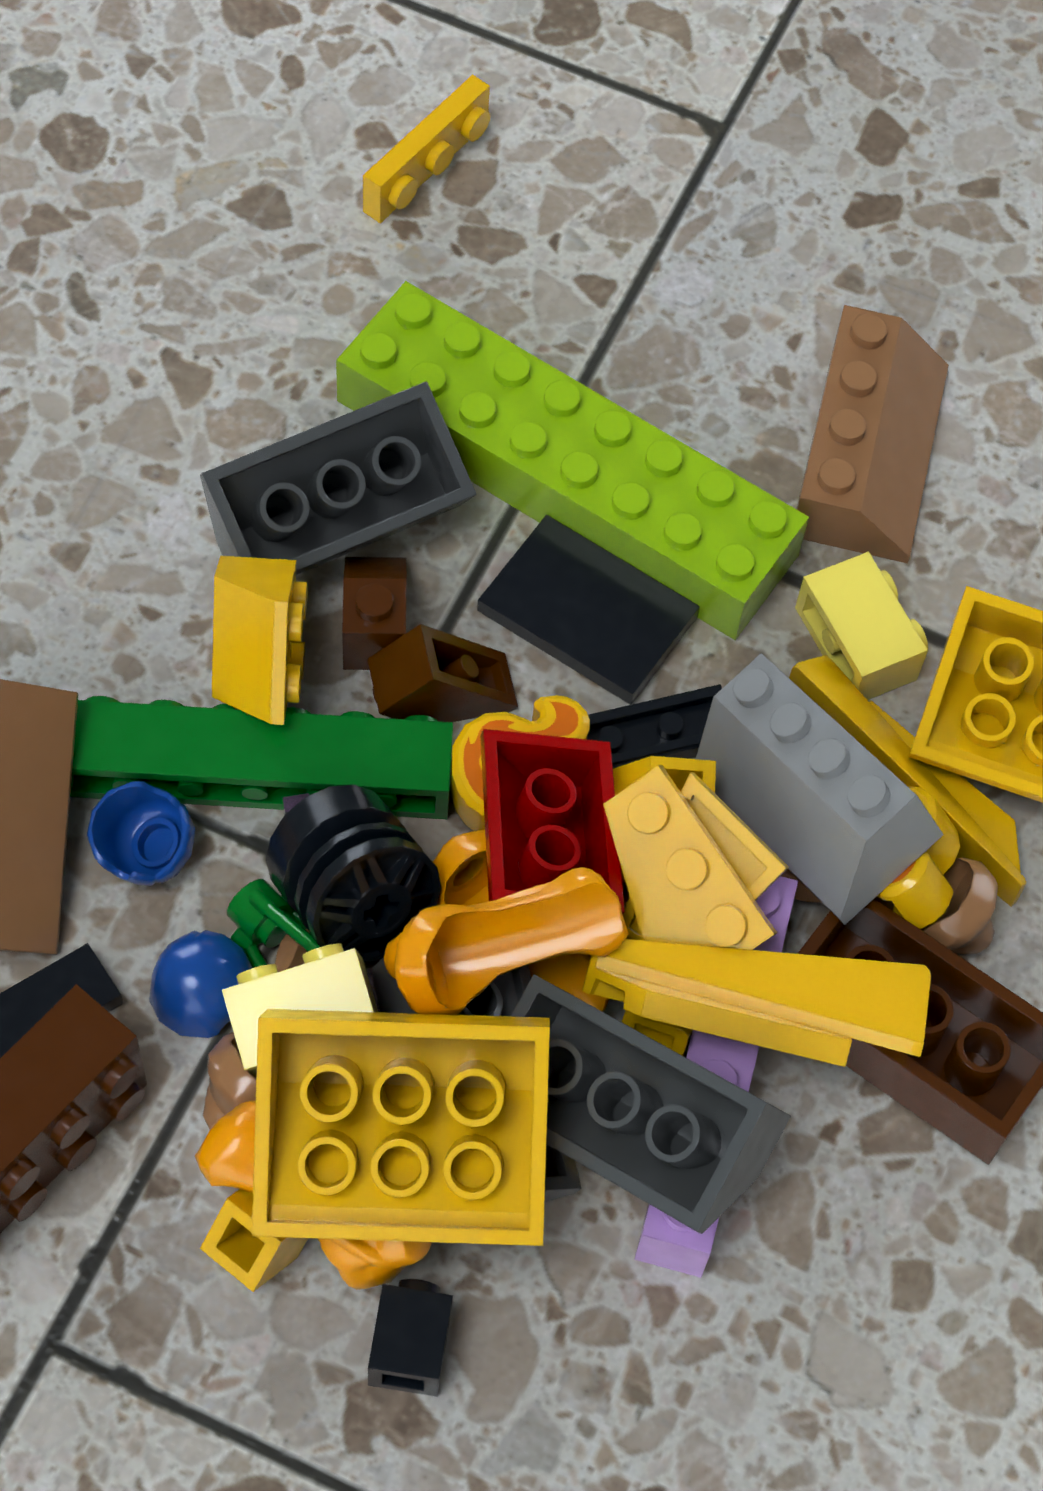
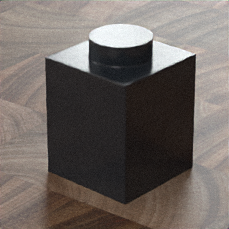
[368,1279,453,1397]

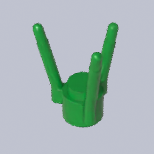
[227,879,320,968]

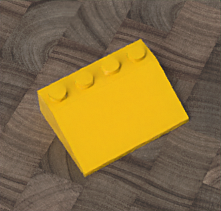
[909,586,1043,803]
[252,1009,550,1246]

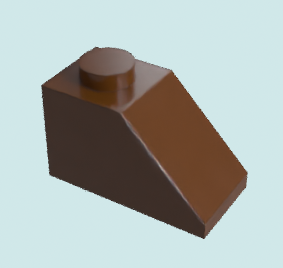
[342,557,407,670]
[367,624,518,722]

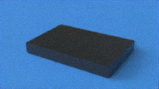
[477,514,700,705]

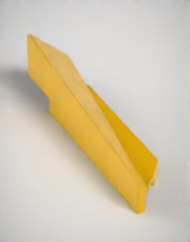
[789,655,1026,907]
[583,939,931,1067]

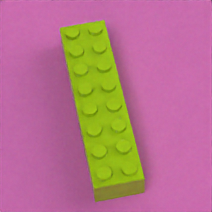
[336,281,809,641]

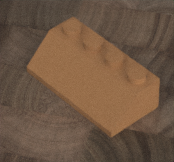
[796,305,949,564]
[0,679,79,955]

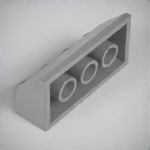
[696,653,944,925]

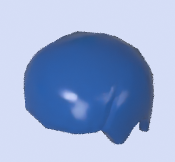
[87,781,196,886]
[149,930,253,1038]

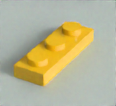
[363,74,491,223]

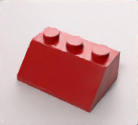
[480,729,625,915]

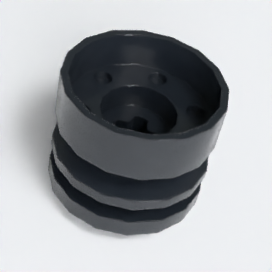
[266,784,441,962]

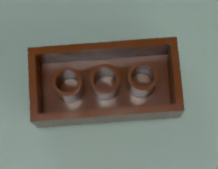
[797,899,1043,1165]
[0,984,147,1234]

